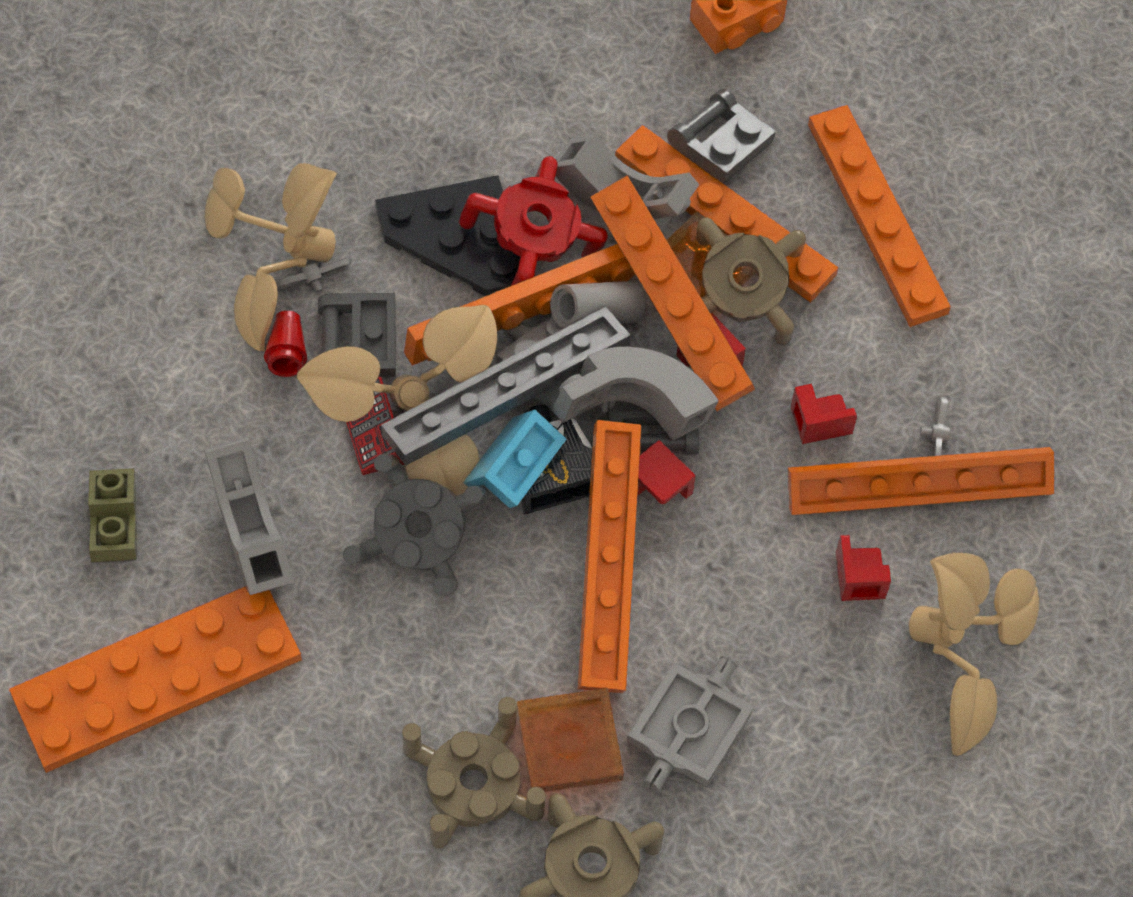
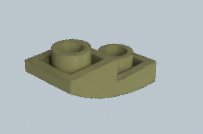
[88,468,137,562]

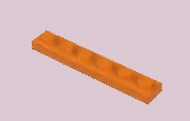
[808,105,951,327]
[615,125,839,303]
[590,175,755,411]
[404,244,635,366]
[578,420,641,693]
[788,447,1054,515]

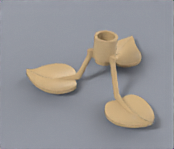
[205,163,337,352]
[297,305,497,496]
[909,553,1039,756]

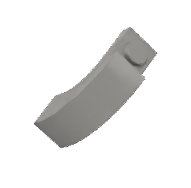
[556,134,700,231]
[552,347,719,441]
[204,437,294,595]

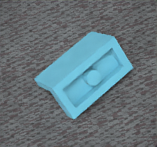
[463,409,567,508]

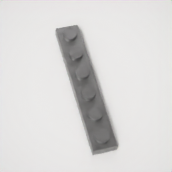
[381,307,630,466]

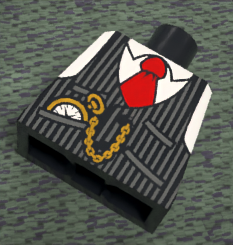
[521,405,592,515]

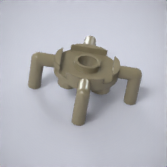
[696,217,806,345]
[402,697,546,848]
[519,793,664,897]

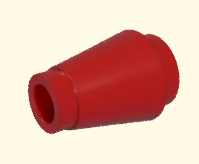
[264,310,307,377]

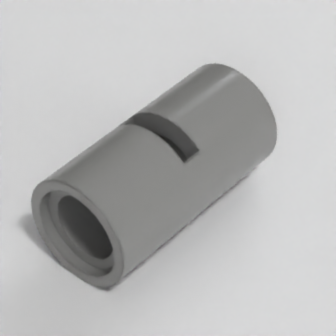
[550,281,645,328]

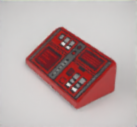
[346,377,404,475]

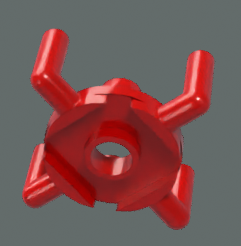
[459,156,608,286]

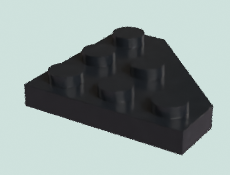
[375,175,520,296]

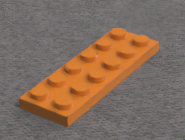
[9,586,302,773]

